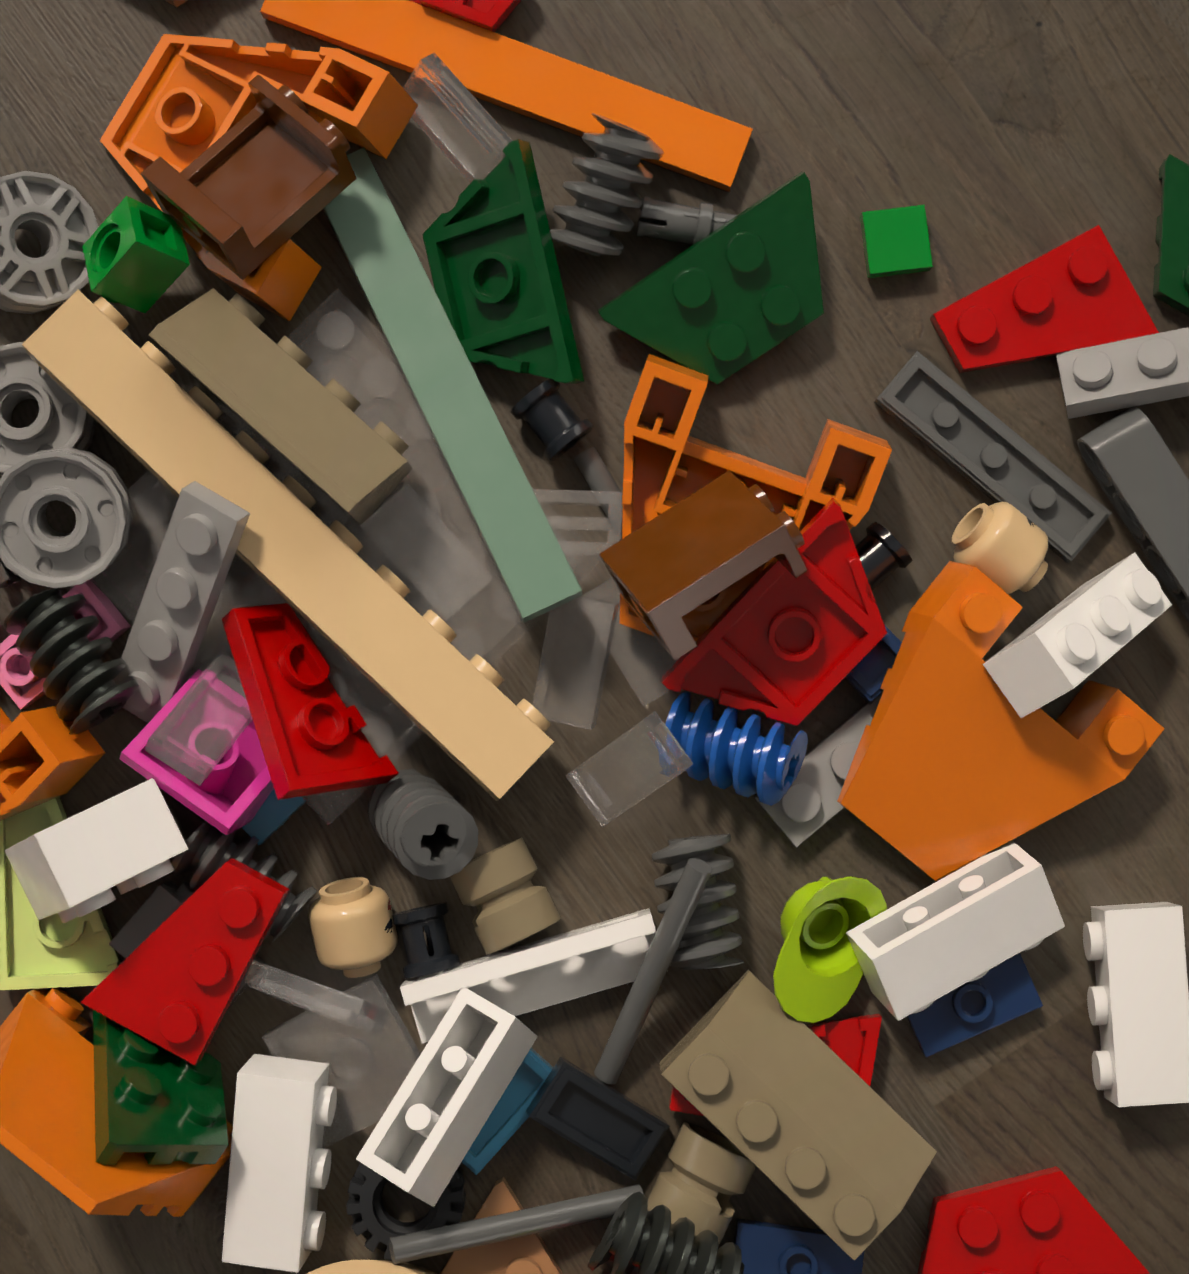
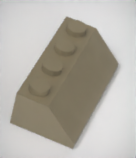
[149,288,413,525]
[659,969,937,1261]

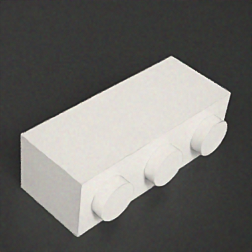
[983,552,1172,718]
[846,840,1065,1021]
[1083,902,1189,1107]
[356,986,538,1207]
[222,1054,337,1273]

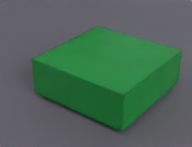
[860,205,933,278]

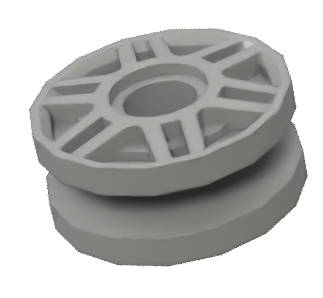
[0,171,99,314]
[0,342,97,476]
[0,447,134,588]

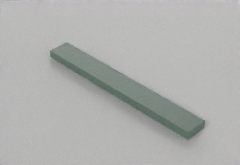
[323,148,582,623]

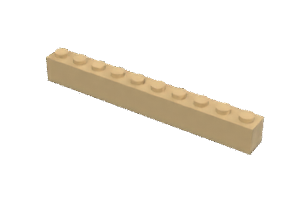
[22,290,554,801]

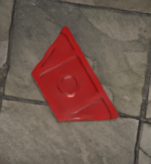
[661,497,887,726]
[917,1166,1150,1274]

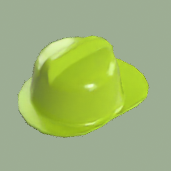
[773,876,887,1023]

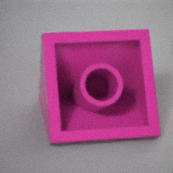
[119,669,274,835]

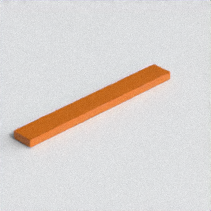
[260,0,753,192]

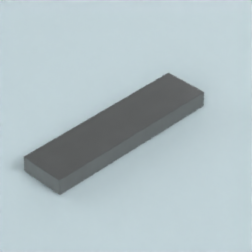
[874,351,1112,563]

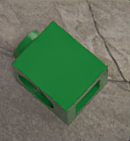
[82,196,190,313]

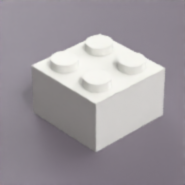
[4,778,188,923]

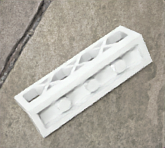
[400,908,668,1044]

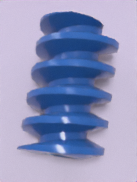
[662,691,808,806]

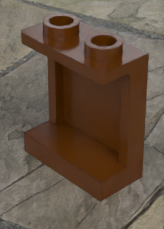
[141,75,357,280]
[599,470,808,660]

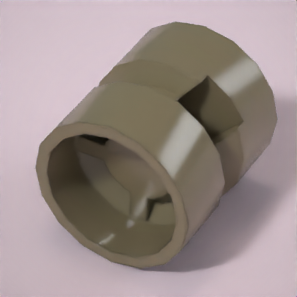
[450,837,561,955]
[648,1122,756,1244]

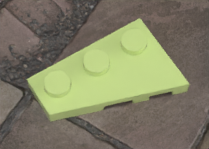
[0,797,121,990]

